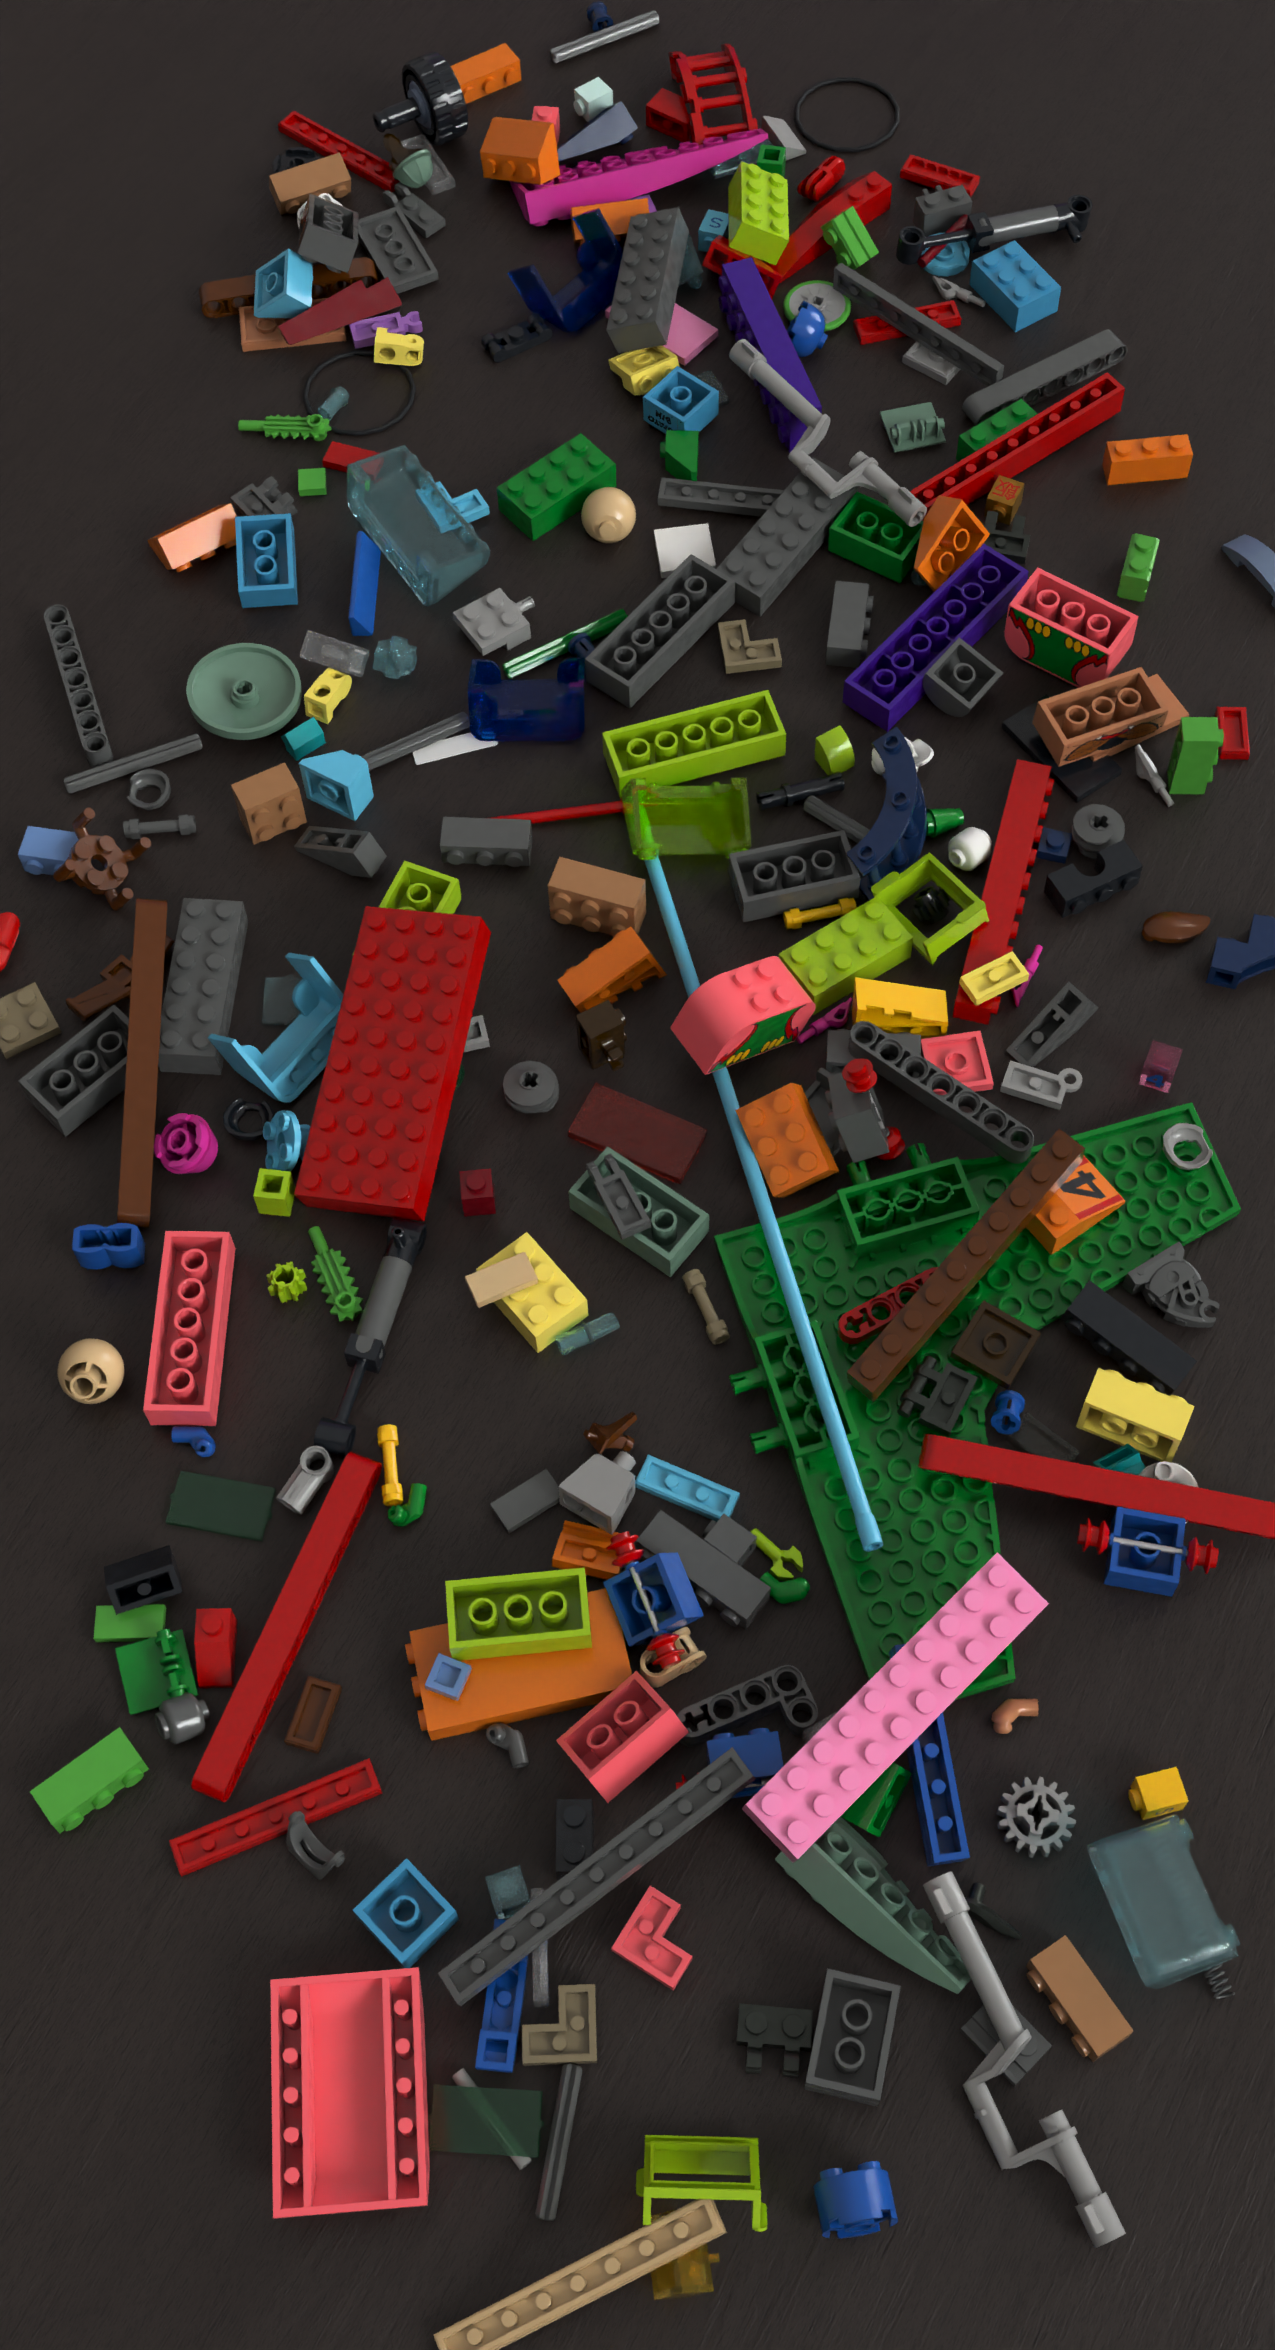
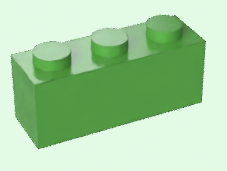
[1167,717,1224,794]
[30,1727,149,1833]

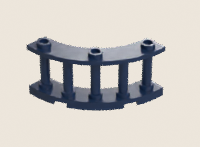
[846,726,927,901]

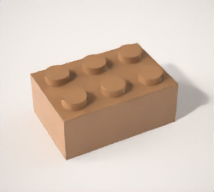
[548,857,646,937]

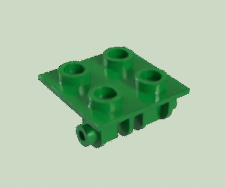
[115,1629,198,1715]

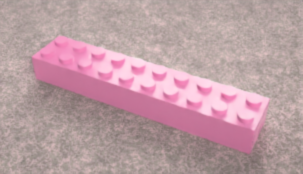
[742,1552,1049,1863]

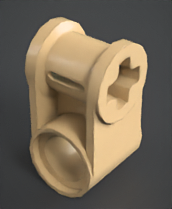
[639,1627,707,1688]

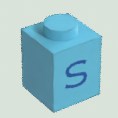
[698,209,729,252]

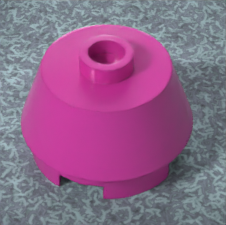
[154,1113,218,1174]

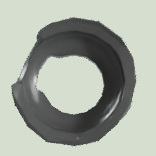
[127,769,171,811]

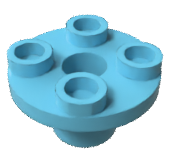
[263,1110,311,1171]

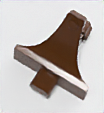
[583,1411,637,1454]

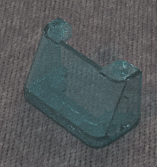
[1087,1814,1240,1989]

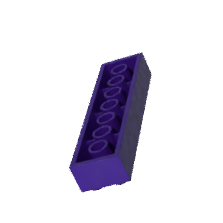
[718,257,822,453]
[842,544,1029,732]

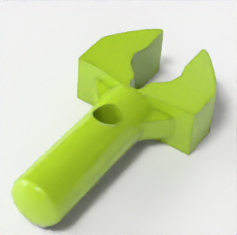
[750,1528,803,1581]

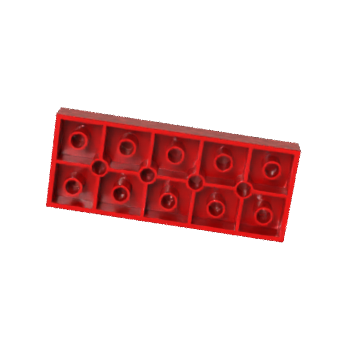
[294,906,491,1221]

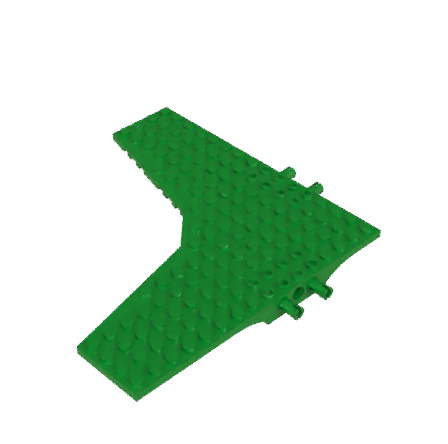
[714,1102,1241,1700]

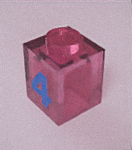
[1138,1040,1183,1093]

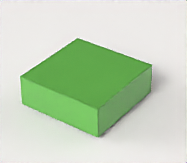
[298,468,327,496]

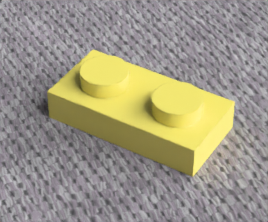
[959,951,1029,1006]

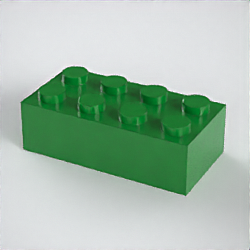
[497,433,617,541]

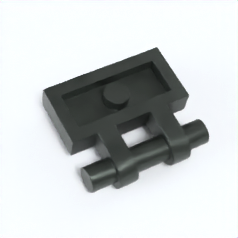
[897,1356,978,1437]

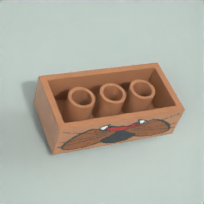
[1032,667,1169,767]

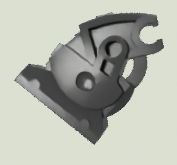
[1122,1241,1220,1328]

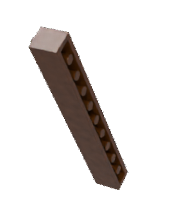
[847,1129,1085,1402]

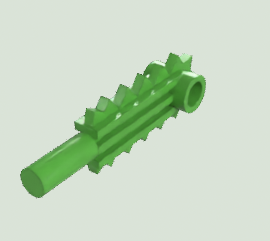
[238,414,332,441]
[308,1226,364,1322]

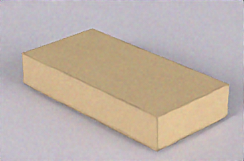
[465,1252,538,1308]

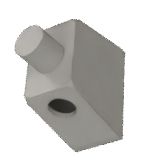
[558,1451,636,1535]

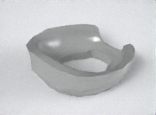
[1162,1123,1213,1170]

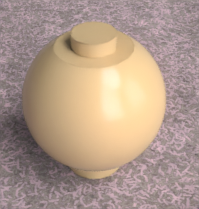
[581,487,636,543]
[57,1338,124,1404]

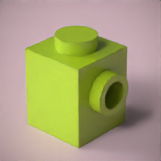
[253,1168,296,1217]

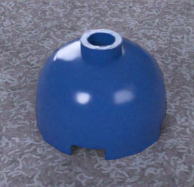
[787,300,828,357]

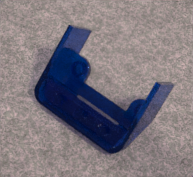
[508,208,623,333]

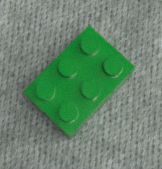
[828,492,923,583]

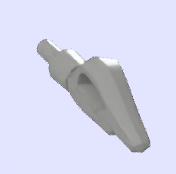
[932,276,986,307]
[1135,745,1174,807]

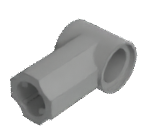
[276,1446,334,1515]

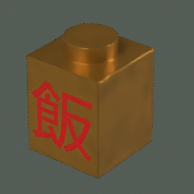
[984,475,1025,525]

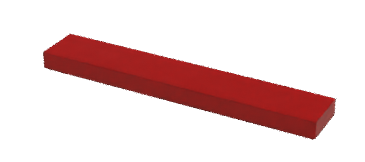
[278,111,400,193]
[169,1758,382,1876]

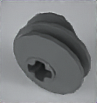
[1071,804,1125,860]
[503,1061,559,1113]

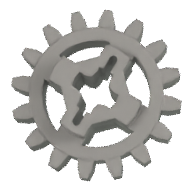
[996,1777,1076,1858]

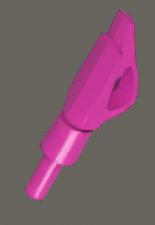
[1011,945,1043,1007]
[796,997,852,1044]

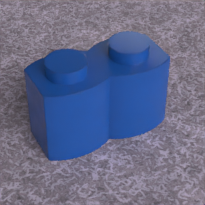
[72,1223,145,1269]

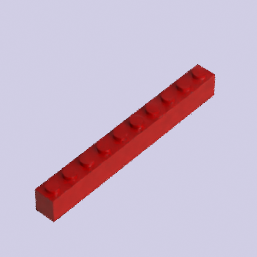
[910,372,1125,521]
[953,759,1055,1025]

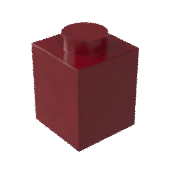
[459,1168,496,1217]

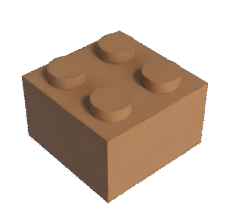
[231,762,307,845]

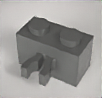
[913,185,973,237]

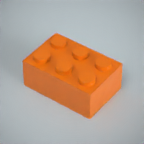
[735,1083,839,1198]

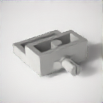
[452,588,535,656]

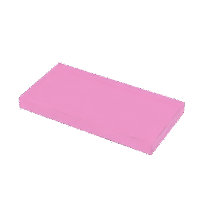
[605,303,718,366]

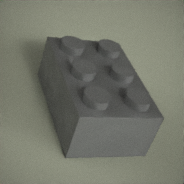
[804,1968,901,2107]

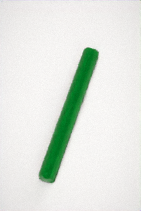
[502,609,628,679]

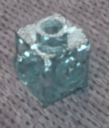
[372,636,417,679]

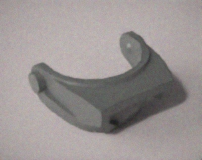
[286,1811,345,1881]

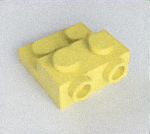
[608,346,680,396]

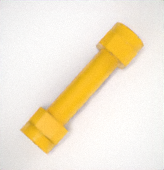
[783,898,857,929]
[377,1424,403,1506]

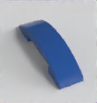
[475,1919,529,2073]

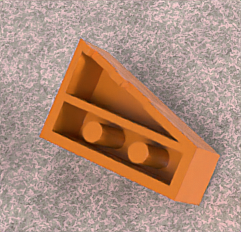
[557,926,667,1013]

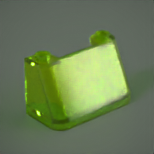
[621,778,752,860]

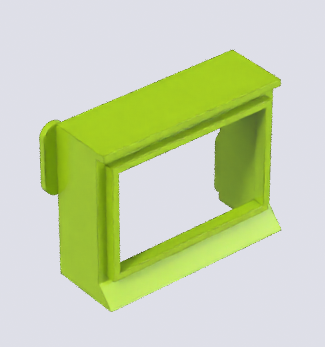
[871,852,989,966]
[636,2135,768,2232]

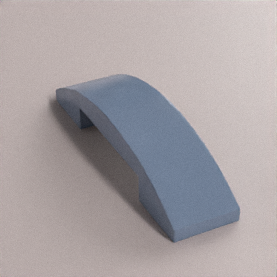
[1221,534,1275,608]

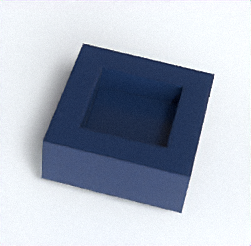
[1036,827,1072,864]

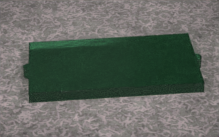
[166,1471,276,1542]
[428,2085,544,2157]

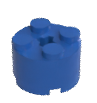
[813,2161,898,2239]

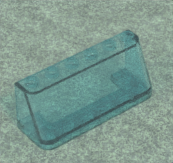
[347,444,490,607]

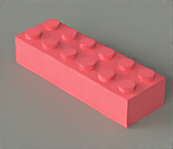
[143,1231,236,1426]

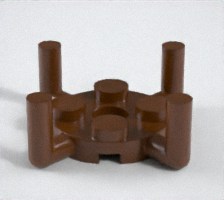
[53,808,151,910]

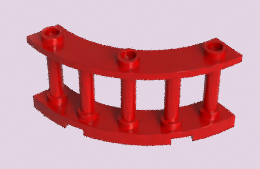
[668,43,758,145]

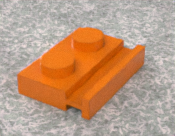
[552,1520,622,1580]

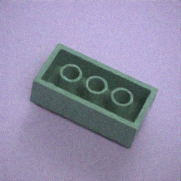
[568,1146,709,1278]

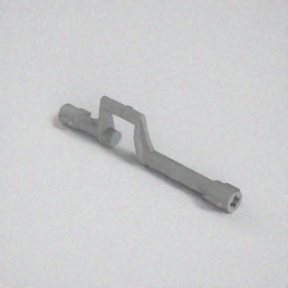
[729,339,927,527]
[923,1871,1126,2248]

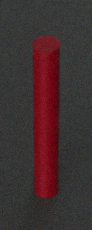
[917,214,968,268]

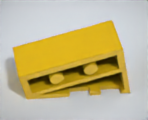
[852,977,948,1039]

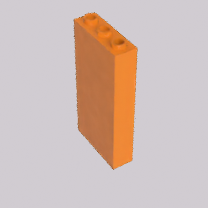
[405,1588,632,1741]

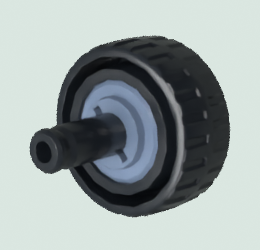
[373,52,468,146]

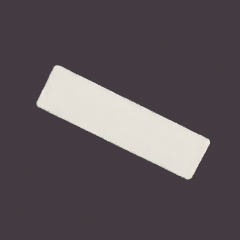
[412,727,498,765]

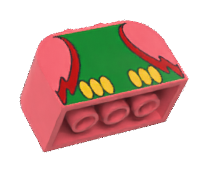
[1004,567,1139,688]
[670,956,816,1075]

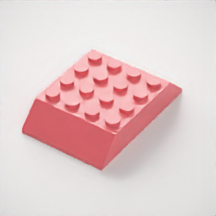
[270,1967,430,2219]

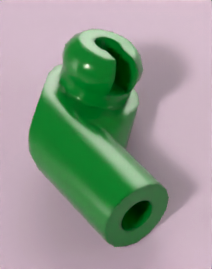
[387,1483,427,1527]
[760,1572,810,1604]

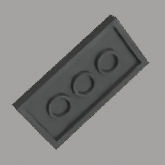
[358,206,439,294]

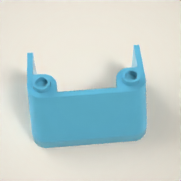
[208,953,344,1103]

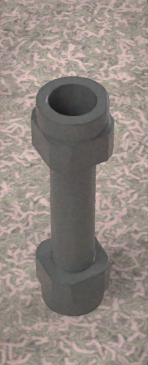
[123,814,196,839]

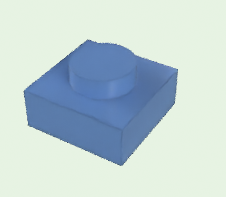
[425,1653,472,1701]

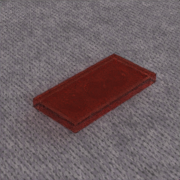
[568,1083,707,1184]

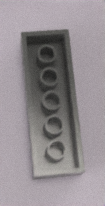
[607,207,689,353]
[717,457,858,617]
[585,554,735,708]
[158,898,248,1075]

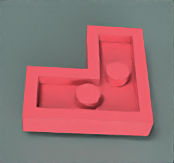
[611,1886,693,1991]

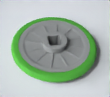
[783,280,851,332]

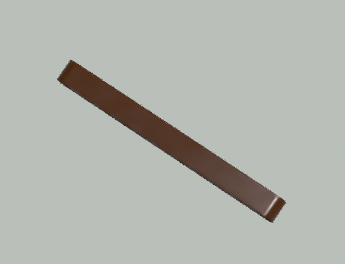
[117,898,167,1228]

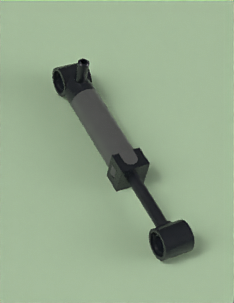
[896,195,1093,265]
[314,1217,427,1457]

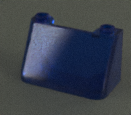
[468,658,586,741]

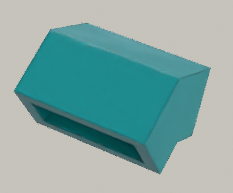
[281,717,326,761]
[1093,1444,1146,1475]

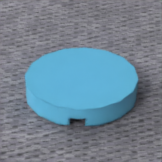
[921,233,970,277]

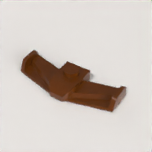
[66,934,175,1021]

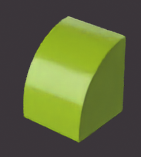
[814,725,855,775]

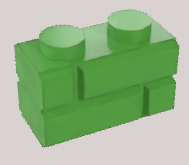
[821,206,879,270]
[1117,533,1160,602]

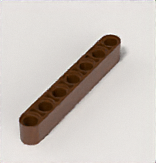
[199,257,378,318]

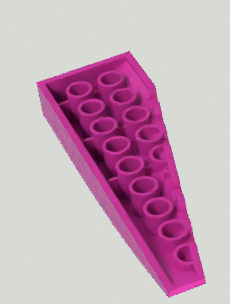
[509,128,768,226]

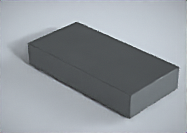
[490,1469,559,1534]

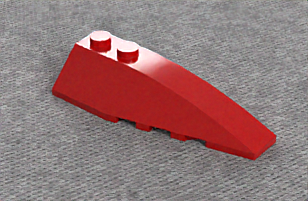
[765,171,892,284]

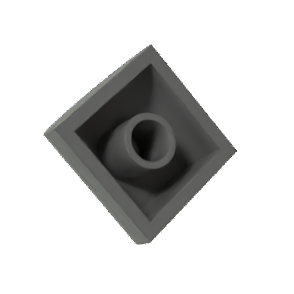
[923,637,1003,717]

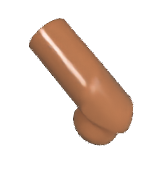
[991,1699,1038,1734]

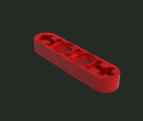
[837,1267,938,1344]

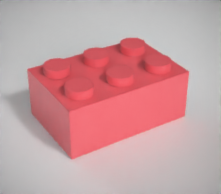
[556,1671,689,1803]

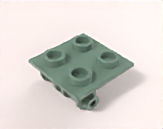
[880,402,946,453]

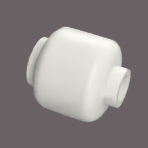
[948,827,992,871]

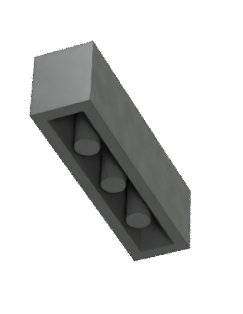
[636,1510,771,1630]

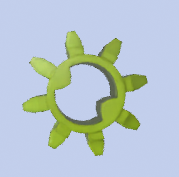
[266,1261,307,1303]

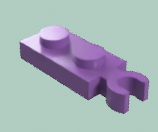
[349,311,423,349]

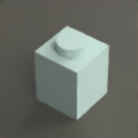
[573,77,613,122]

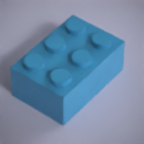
[969,240,1061,332]
[235,513,298,608]

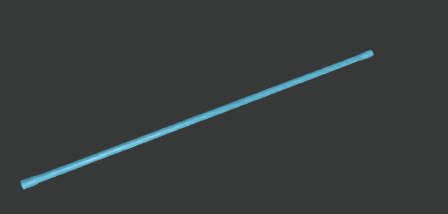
[628,806,883,1552]

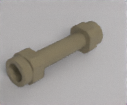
[682,1269,730,1345]

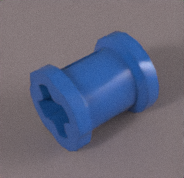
[991,1390,1025,1435]

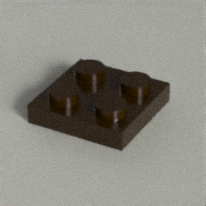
[950,1300,1041,1390]

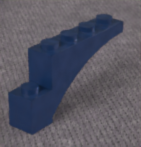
[1206,914,1275,990]

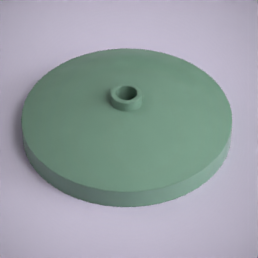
[186,643,302,740]

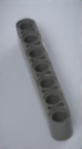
[962,329,1128,425]
[44,604,114,768]
[848,1021,1034,1164]

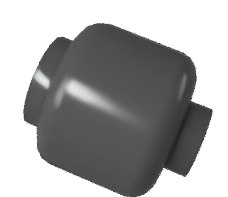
[154,1692,210,1744]

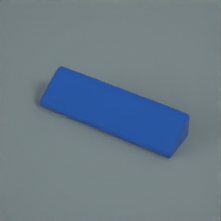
[348,531,381,636]

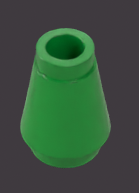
[926,808,964,838]

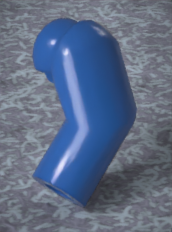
[172,1426,216,1457]

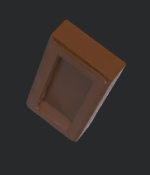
[284,1676,342,1754]

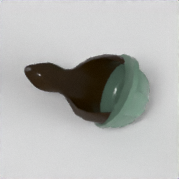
[383,133,433,188]

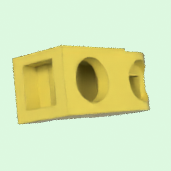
[374,327,424,366]
[304,668,352,724]

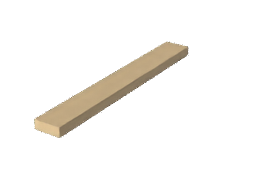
[434,2199,727,2350]

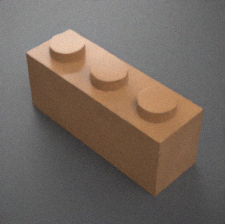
[269,152,351,215]
[1026,1935,1134,2062]

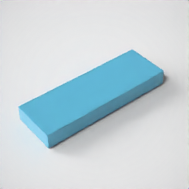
[635,1455,740,1522]

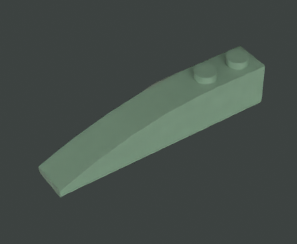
[775,1816,971,1994]

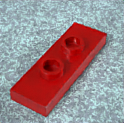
[900,154,980,198]

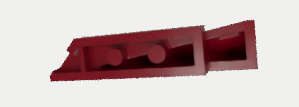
[278,277,402,345]

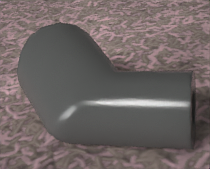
[486,1723,529,1769]

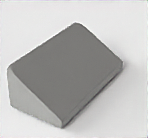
[762,116,806,161]

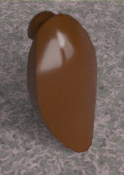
[1141,911,1210,944]

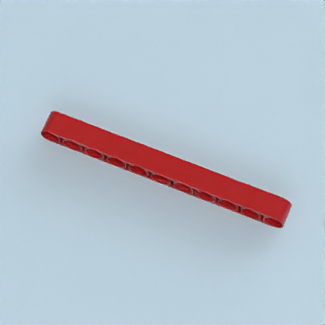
[918,1434,1275,1540]
[191,1451,382,1802]

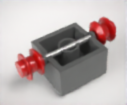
[825,1059,905,1163]

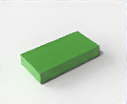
[93,1604,167,1642]

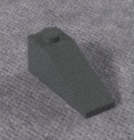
[294,826,387,878]
[1006,981,1099,1067]

